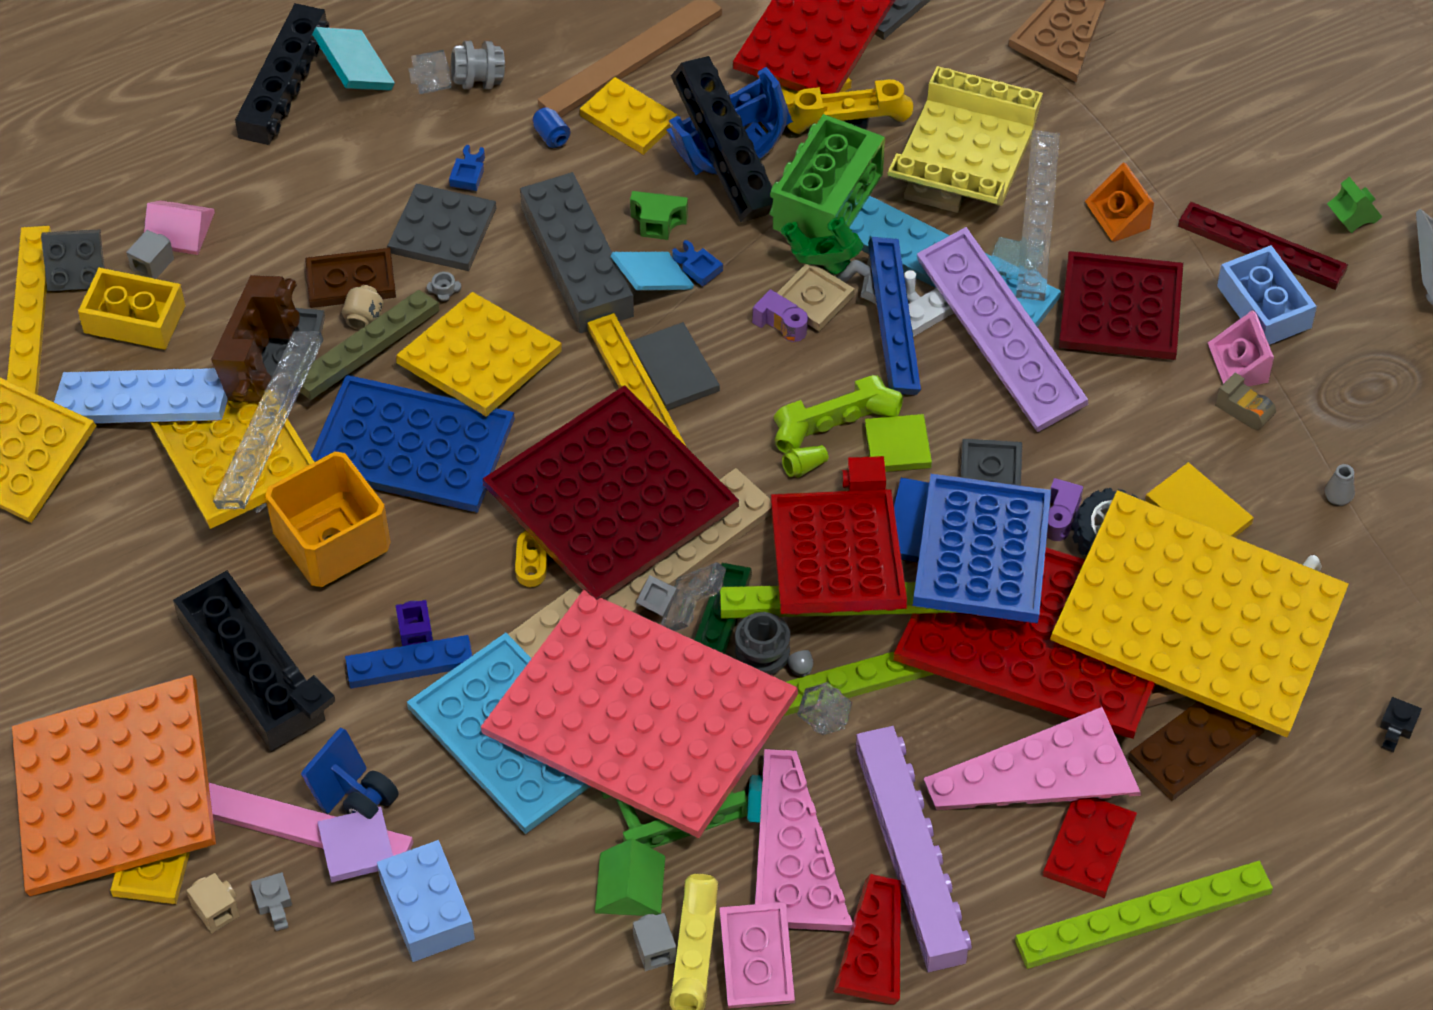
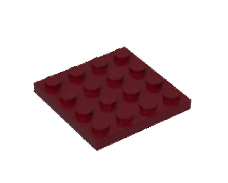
[1059,251,1183,360]

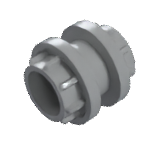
[451,41,505,89]

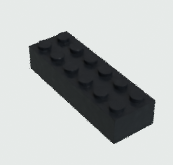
[173,570,326,751]

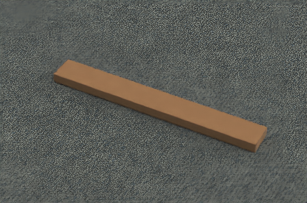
[538,0,722,117]

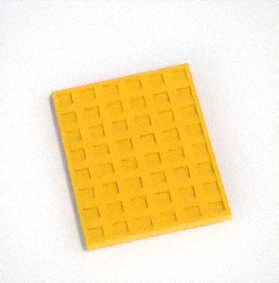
[1050,490,1349,738]

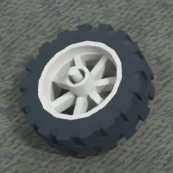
[1071,488,1139,556]

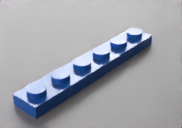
[868,237,921,395]

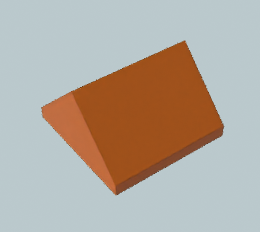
[1085,162,1154,242]

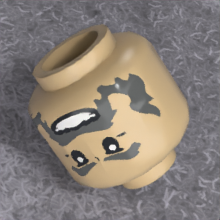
[342,285,384,330]

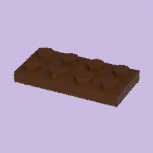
[1128,701,1265,801]

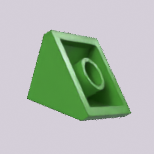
[595,838,665,916]

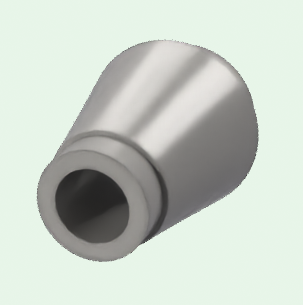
[1325,464,1355,506]

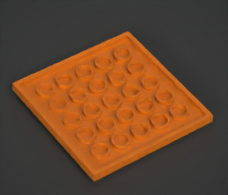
[12,675,216,897]

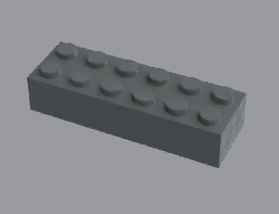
[520,172,634,333]

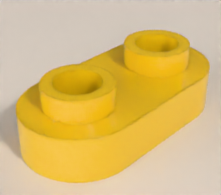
[515,531,548,587]

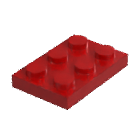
[1043,797,1137,898]

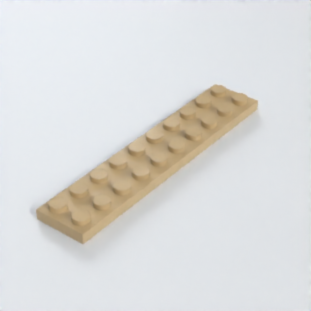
[508,468,772,659]

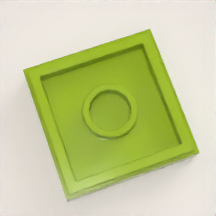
[865,414,932,472]

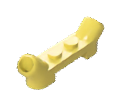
[670,874,718,1010]

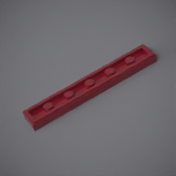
[1178,202,1348,290]

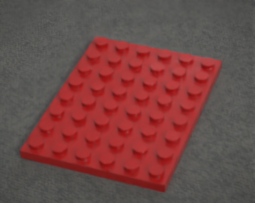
[893,547,1156,739]

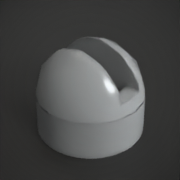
[788,650,814,676]

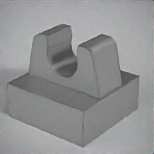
[636,575,679,617]

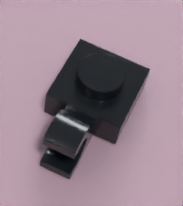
[282,663,336,720]
[1380,697,1422,752]

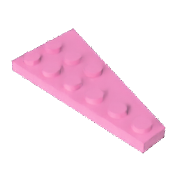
[924,707,1141,810]
[755,749,853,931]

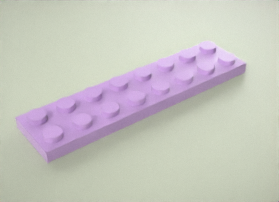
[917,227,1088,432]

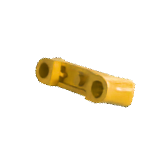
[787,79,913,134]

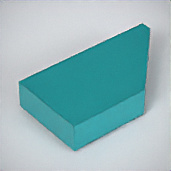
[747,775,763,822]

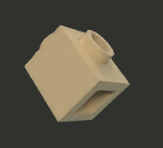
[187,873,239,934]

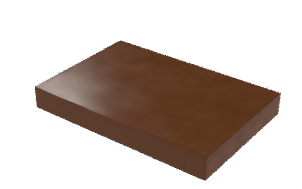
[305,248,396,308]

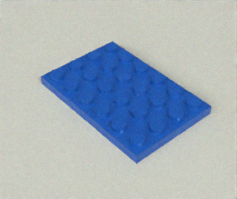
[311,375,515,513]
[912,474,1051,623]

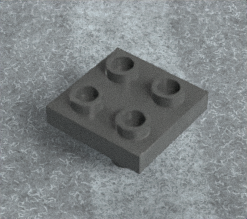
[41,229,105,291]

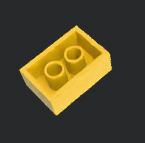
[78,268,186,350]

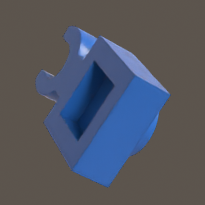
[449,145,485,191]
[672,240,723,287]

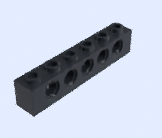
[235,3,330,145]
[671,56,773,222]

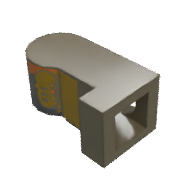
[1215,372,1276,430]

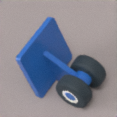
[301,728,399,819]

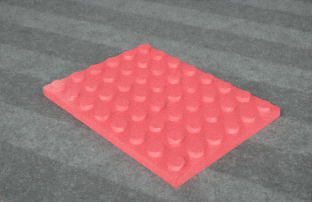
[481,590,798,838]

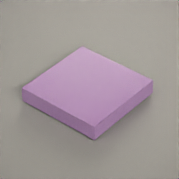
[318,806,393,883]

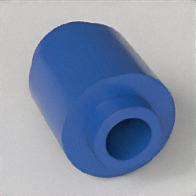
[532,107,571,148]

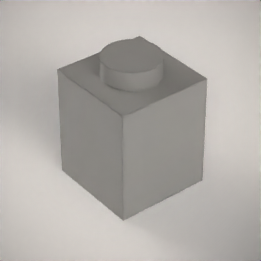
[126,230,174,279]
[633,913,677,971]

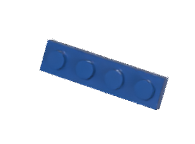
[345,635,472,689]

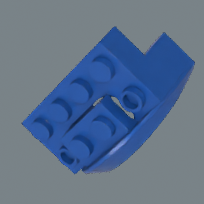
[667,67,793,175]

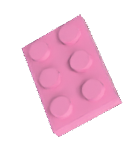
[720,902,795,1009]

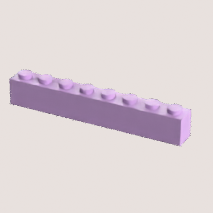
[856,726,972,972]

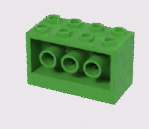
[770,114,885,239]

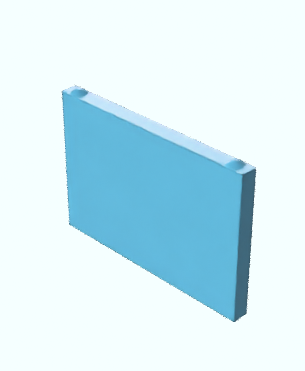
[610,252,694,290]

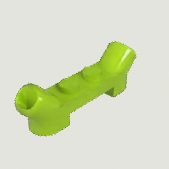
[774,375,903,454]

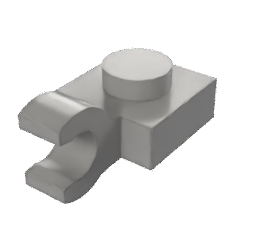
[251,872,292,931]

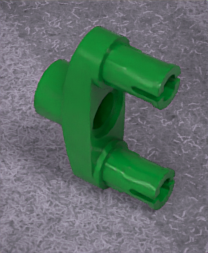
[781,217,863,274]

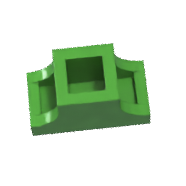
[1327,176,1383,233]
[630,191,688,240]

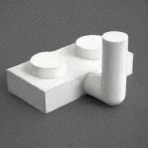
[904,270,954,337]

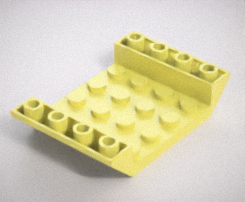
[888,66,1043,206]

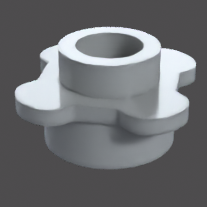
[427,272,461,301]

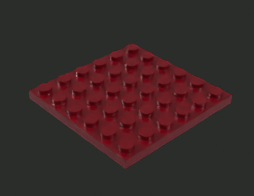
[483,385,739,600]

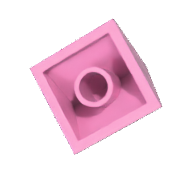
[144,200,215,255]
[1208,310,1274,386]

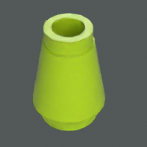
[782,445,829,478]

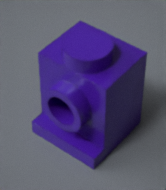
[396,600,433,646]

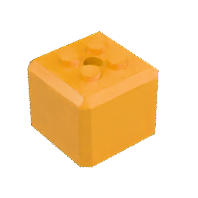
[265,452,391,587]

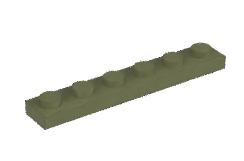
[290,290,440,400]

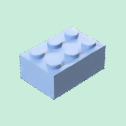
[1217,245,1317,345]
[377,840,475,962]

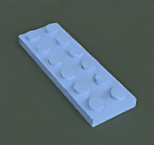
[54,368,228,423]

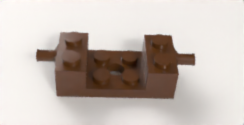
[211,275,300,403]

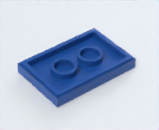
[894,477,929,563]

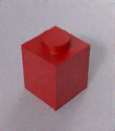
[842,456,886,491]

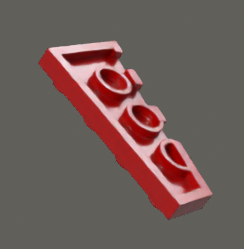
[833,874,901,1005]

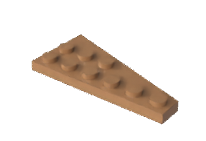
[1008,0,1106,82]

